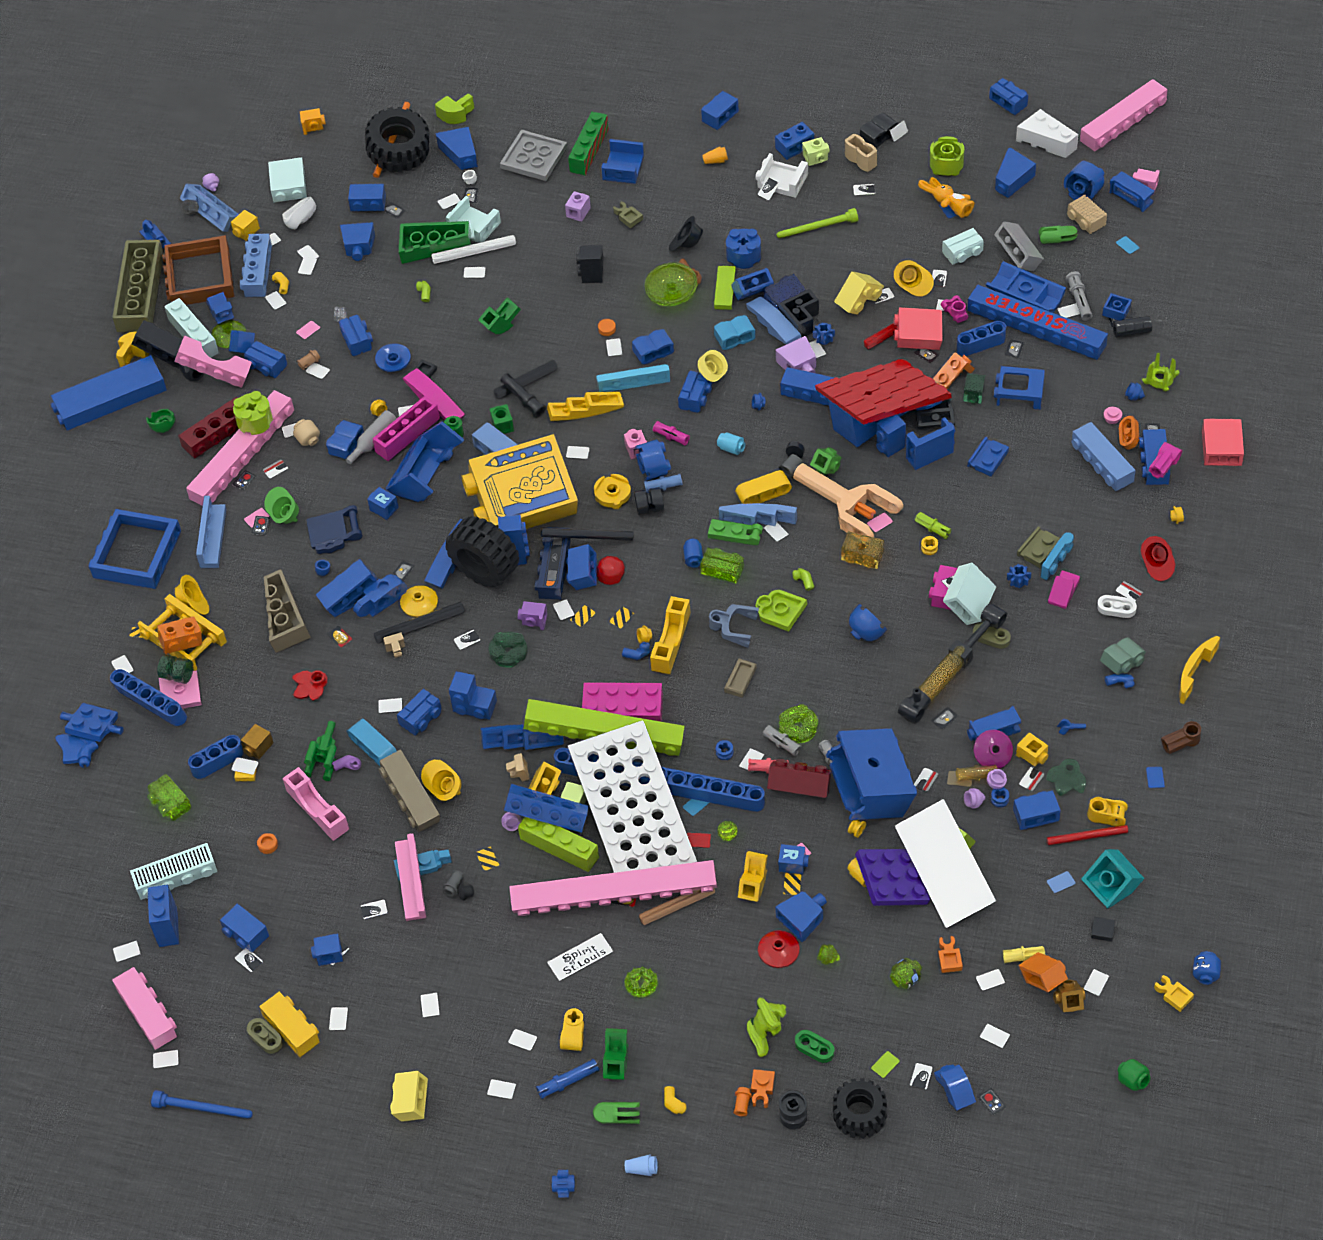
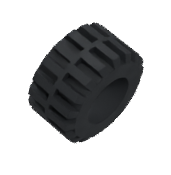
[833,1078,887,1139]

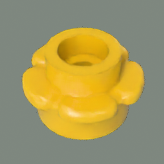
[370,399,387,417]
[1170,506,1184,524]
[637,625,652,643]

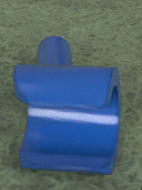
[1057,719,1086,735]

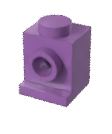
[518,601,548,630]

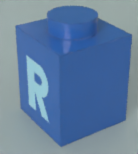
[367,487,398,520]
[778,844,809,874]

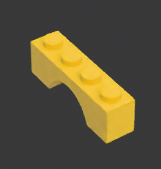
[650,596,691,674]

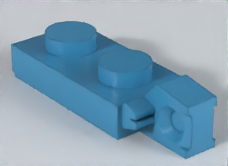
[394,850,451,880]

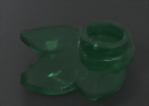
[1046,759,1086,796]

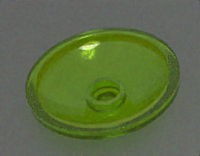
[645,262,698,306]

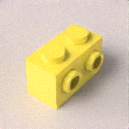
[390,1071,428,1122]

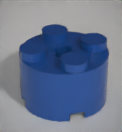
[1064,160,1104,200]
[726,229,761,269]
[635,439,671,481]

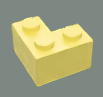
[834,272,884,315]

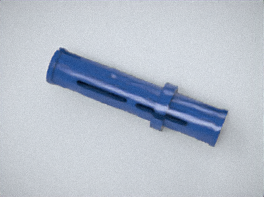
[536,1059,599,1099]

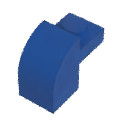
[206,292,234,324]
[934,1064,976,1110]

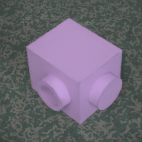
[565,191,591,222]

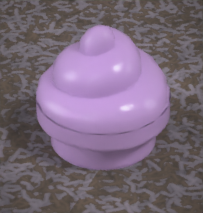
[202,173,219,192]
[986,769,1007,789]
[964,788,985,809]
[501,812,522,831]

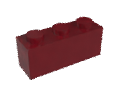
[767,759,832,798]

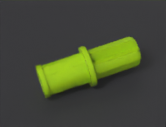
[915,512,951,539]

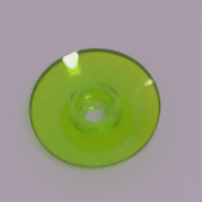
[211,320,246,348]

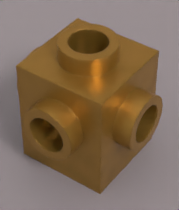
[1053,979,1085,1012]

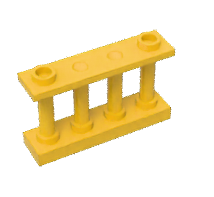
[138,594,227,671]

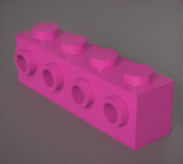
[373,396,440,461]

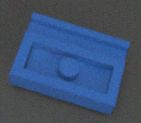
[967,437,1009,476]

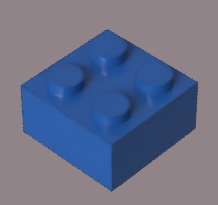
[1102,293,1132,321]

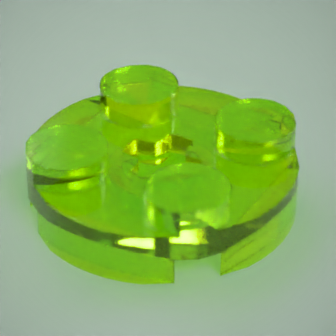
[779,704,818,743]

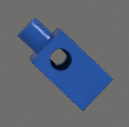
[340,222,375,261]
[775,892,827,942]

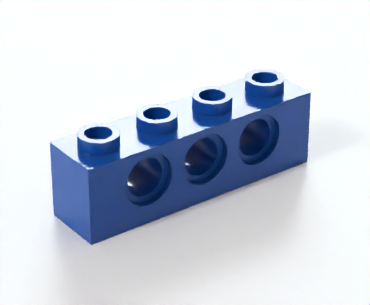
[504,784,588,833]

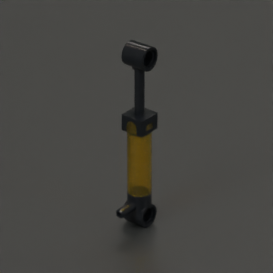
[898,603,1008,724]

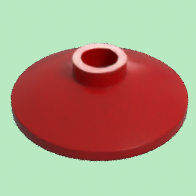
[758,930,800,968]

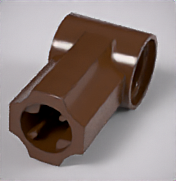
[1161,721,1201,754]

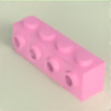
[112,967,177,1050]

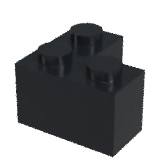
[576,245,604,283]
[779,289,819,339]

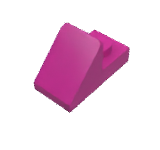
[1048,570,1080,609]

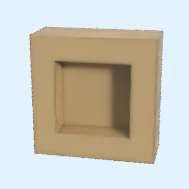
[383,632,405,658]
[506,753,530,781]

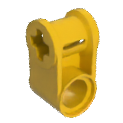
[1087,797,1128,827]
[560,1008,584,1051]

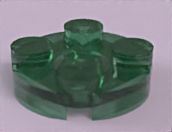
[489,632,528,667]

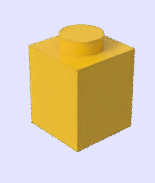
[231,210,260,241]

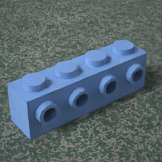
[240,234,272,297]
[1071,422,1135,491]

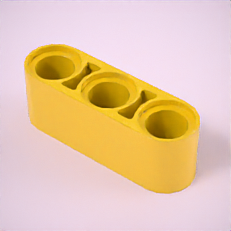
[735,470,792,504]

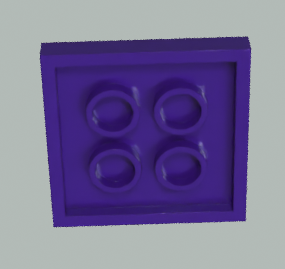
[855,849,930,906]

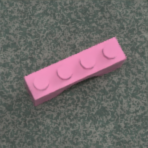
[174,336,252,388]
[283,767,349,841]

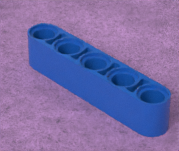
[110,669,187,726]

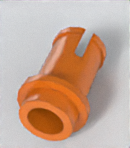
[734,1087,752,1116]

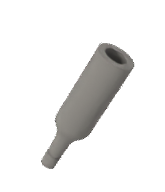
[346,410,397,464]

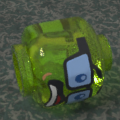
[890,958,922,989]

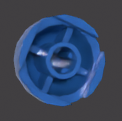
[849,604,887,641]

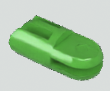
[1038,225,1078,244]
[593,1102,640,1124]

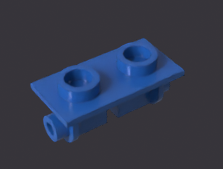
[139,220,171,249]

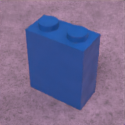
[147,884,179,947]

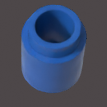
[683,539,704,568]

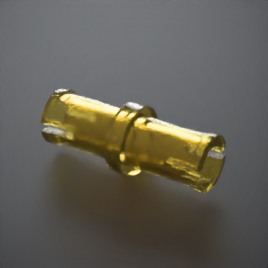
[956,765,997,781]

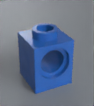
[311,934,343,966]

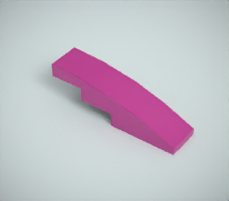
[403,368,465,420]

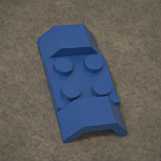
[986,261,1066,313]

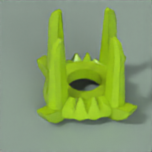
[1142,353,1180,391]

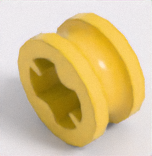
[921,536,938,555]
[848,820,866,838]

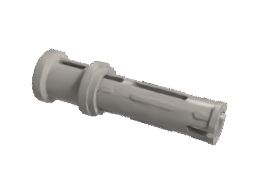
[1065,271,1093,321]

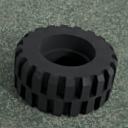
[365,107,429,172]
[445,516,519,587]

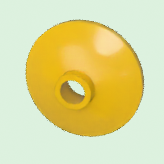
[400,586,438,617]

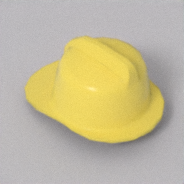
[698,350,728,382]

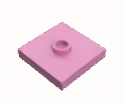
[159,670,202,709]

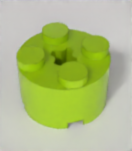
[930,136,964,176]
[233,391,273,435]

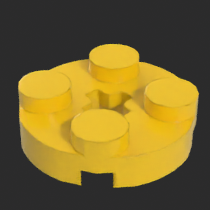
[594,474,631,509]

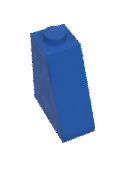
[436,127,478,170]
[995,148,1036,198]

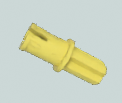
[1003,946,1045,964]

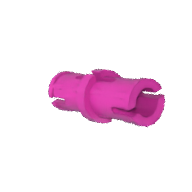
[653,421,690,446]

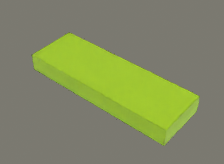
[714,266,736,310]

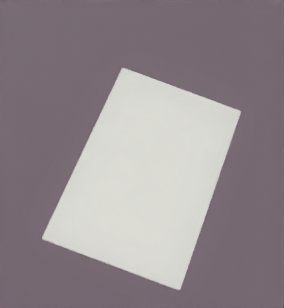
[895,799,996,928]

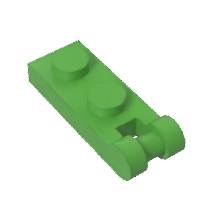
[708,519,763,545]

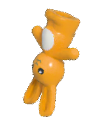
[918,177,975,218]

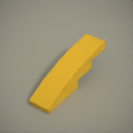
[547,392,624,421]

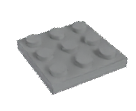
[500,130,567,181]

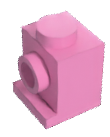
[1132,169,1160,195]
[624,429,647,459]

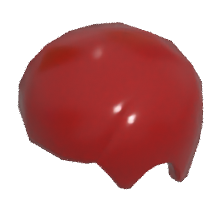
[597,556,625,585]

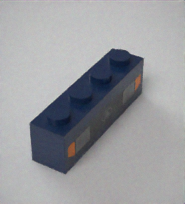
[535,527,571,600]

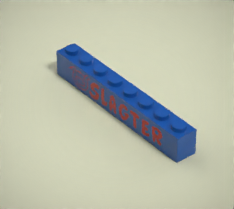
[967,285,1108,360]

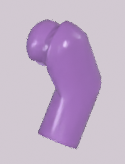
[332,755,361,771]

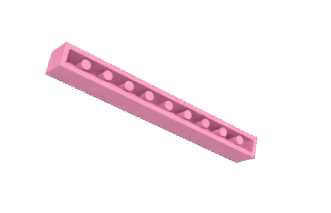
[510,860,717,916]

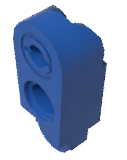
[353,574,407,617]

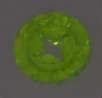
[624,966,658,998]

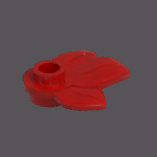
[292,670,328,701]

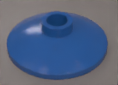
[375,344,411,372]

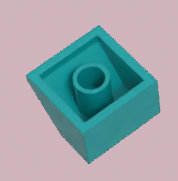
[1081,849,1145,908]

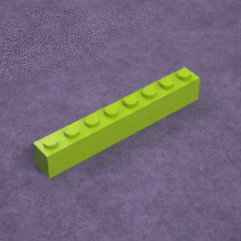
[523,699,684,756]

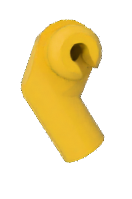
[272,272,289,295]
[664,1086,687,1114]

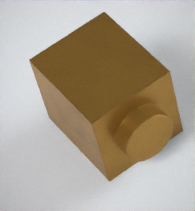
[241,724,273,759]

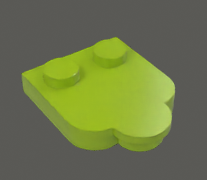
[755,590,808,632]

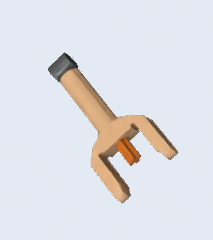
[779,454,904,544]

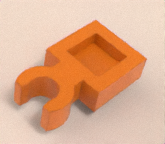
[938,936,963,973]
[751,1069,775,1108]

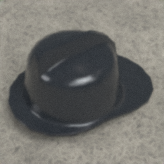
[669,216,703,251]

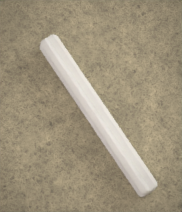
[432,235,516,264]

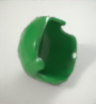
[146,409,176,433]

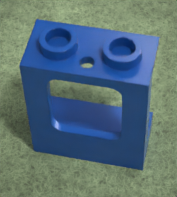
[994,366,1045,409]

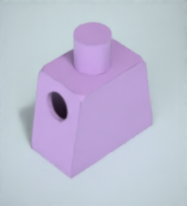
[776,336,816,373]

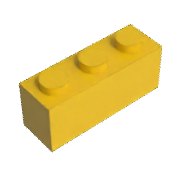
[259,991,320,1057]

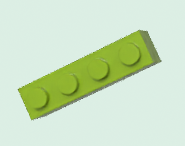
[518,817,599,872]

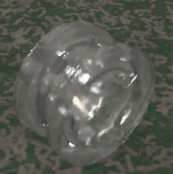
[334,306,347,322]

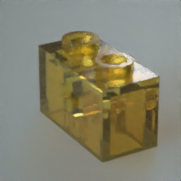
[841,531,884,569]

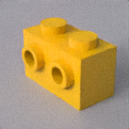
[528,762,561,795]

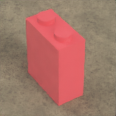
[894,307,942,350]
[1202,419,1244,466]

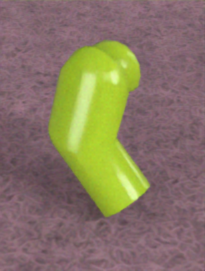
[416,281,431,302]
[792,568,815,591]

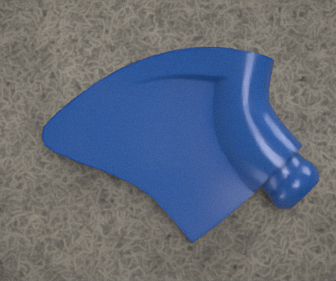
[55,734,99,768]

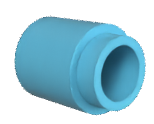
[717,432,746,455]

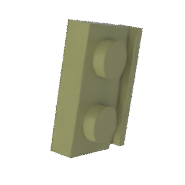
[1017,526,1060,568]

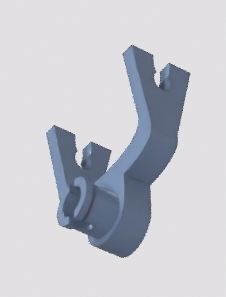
[709,604,759,648]

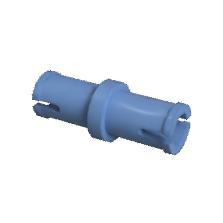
[644,474,683,492]

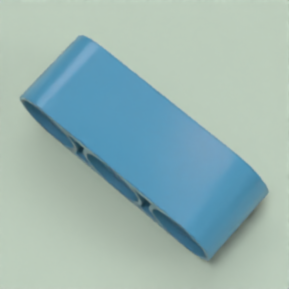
[347,718,397,766]

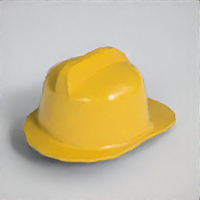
[894,260,934,296]
[175,575,209,615]
[421,759,462,801]

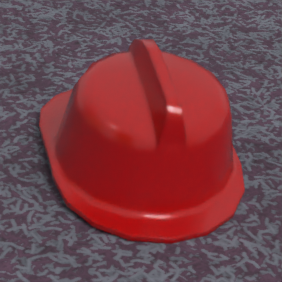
[1141,536,1175,581]

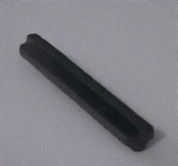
[493,360,558,399]

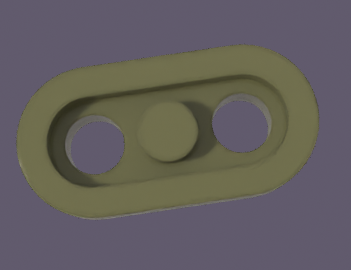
[973,622,1011,649]
[247,1018,283,1054]

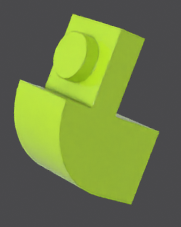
[435,94,474,124]

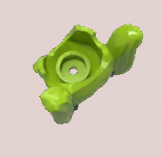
[747,997,786,1057]

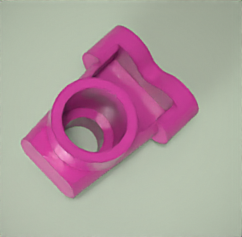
[940,295,968,323]

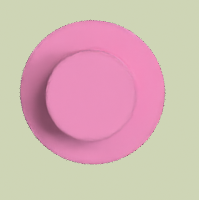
[1104,407,1122,424]

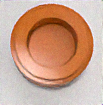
[598,319,616,336]
[257,833,278,854]

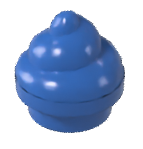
[1125,382,1145,400]

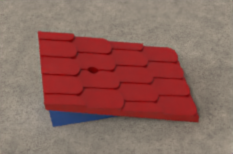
[815,359,952,447]

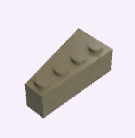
[264,569,311,653]
[378,749,440,832]

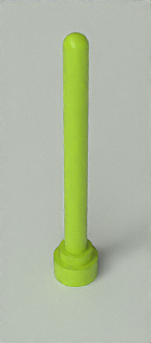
[777,208,858,238]

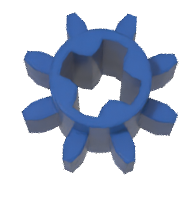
[813,323,835,345]
[1007,564,1031,588]
[552,1170,575,1198]

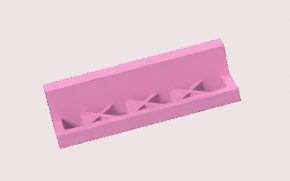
[395,833,426,921]

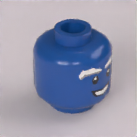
[1193,951,1221,985]

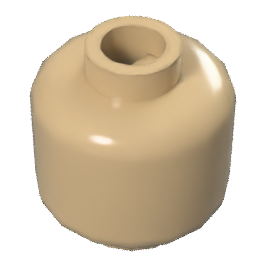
[293,419,320,446]

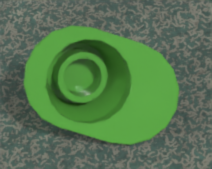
[264,487,299,524]

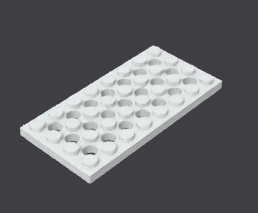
[568,720,697,873]

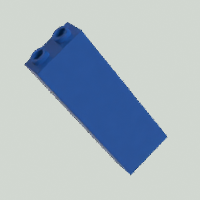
[50,355,167,430]

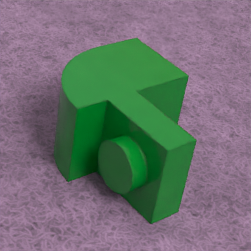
[478,297,521,334]
[603,1028,628,1080]

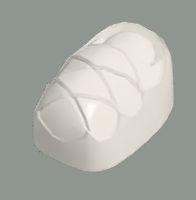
[282,197,316,230]

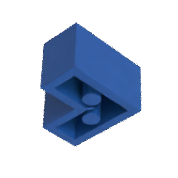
[449,671,497,720]

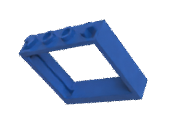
[89,509,181,589]

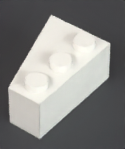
[1016,109,1078,158]

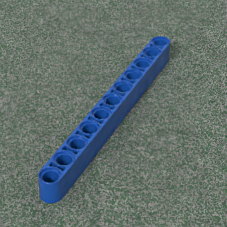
[554,748,765,812]

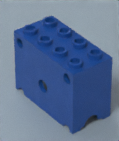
[826,729,917,820]

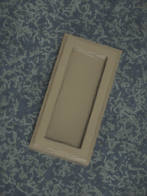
[724,658,757,698]

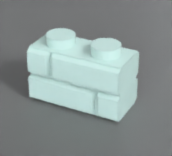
[942,228,984,265]

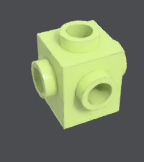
[802,137,830,166]

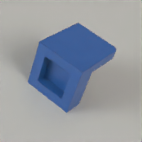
[229,330,255,353]

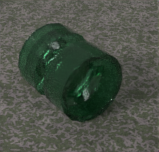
[157,654,193,684]

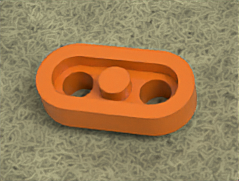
[1119,416,1139,450]

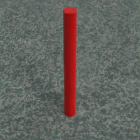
[1046,825,1128,845]

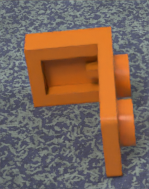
[933,352,975,389]

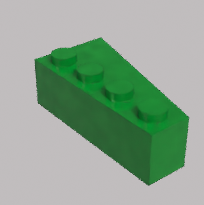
[399,221,472,264]

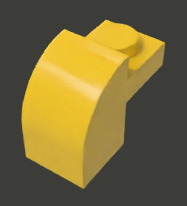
[116,332,149,367]
[738,851,768,902]

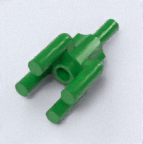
[304,721,337,781]

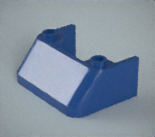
[386,421,464,502]

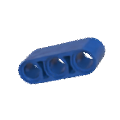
[957,321,1006,356]
[188,735,244,779]

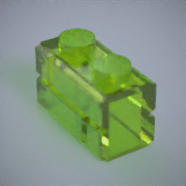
[700,548,744,583]
[147,774,192,821]

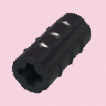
[1113,316,1152,337]

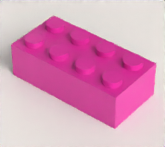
[582,683,663,722]

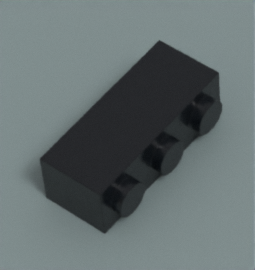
[132,320,183,369]

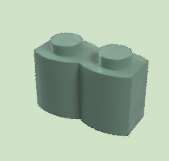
[1100,637,1146,675]

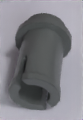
[443,870,464,897]

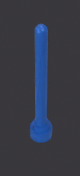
[151,1090,253,1118]

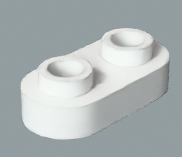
[1097,595,1137,618]

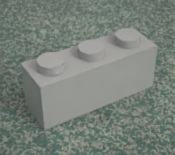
[994,221,1044,272]

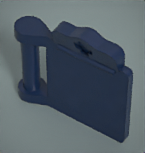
[307,505,362,554]

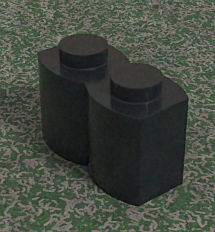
[860,113,898,148]

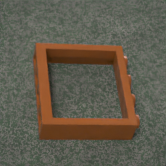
[162,235,235,305]

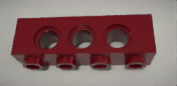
[178,397,239,459]

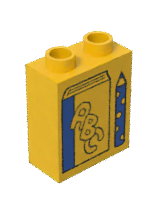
[461,434,578,529]

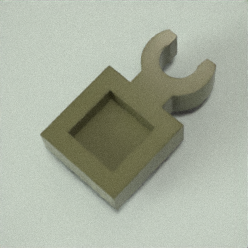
[613,201,643,228]

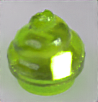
[717,821,738,841]
[817,944,840,965]

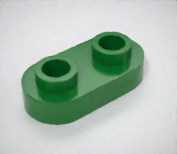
[795,1030,834,1063]

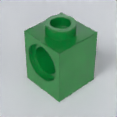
[490,404,514,434]

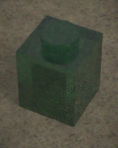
[963,373,985,404]

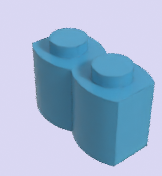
[714,315,755,350]

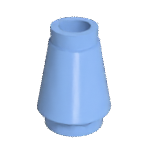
[625,1154,658,1176]

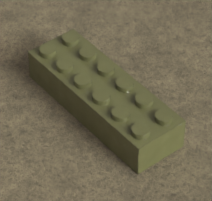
[113,240,164,332]

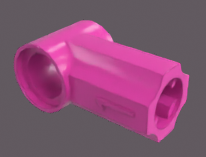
[1149,442,1182,478]

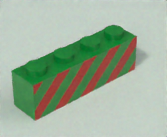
[568,112,609,176]

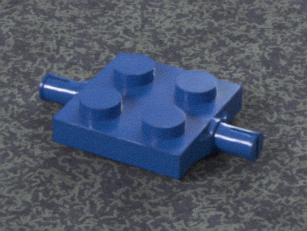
[60,703,123,742]

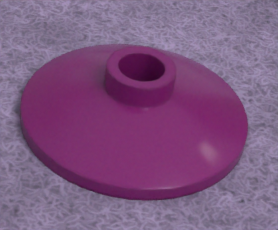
[973,730,1013,770]

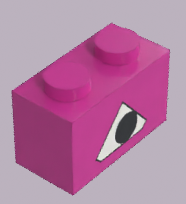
[929,565,958,610]

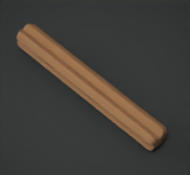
[639,888,715,925]

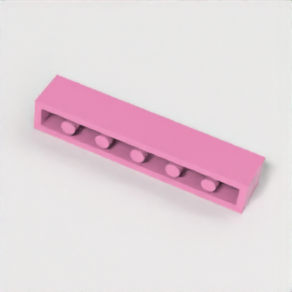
[1080,79,1168,152]

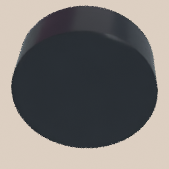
[786,441,805,458]

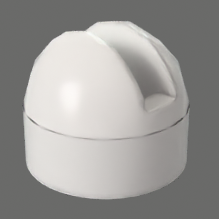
[462,170,477,185]

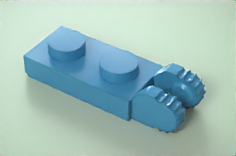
[1041,532,1074,580]

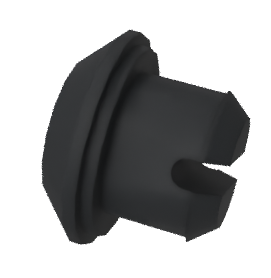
[459,883,474,901]

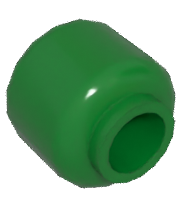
[1118,1059,1151,1091]

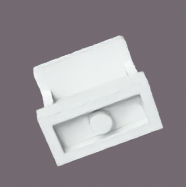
[755,153,808,198]

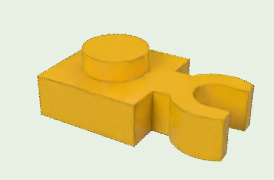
[1154,975,1194,1012]

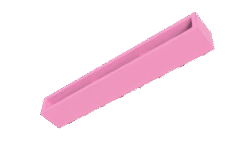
[186,390,294,506]

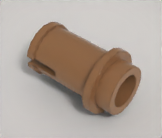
[297,349,320,370]

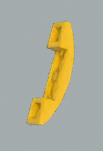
[1179,636,1220,704]

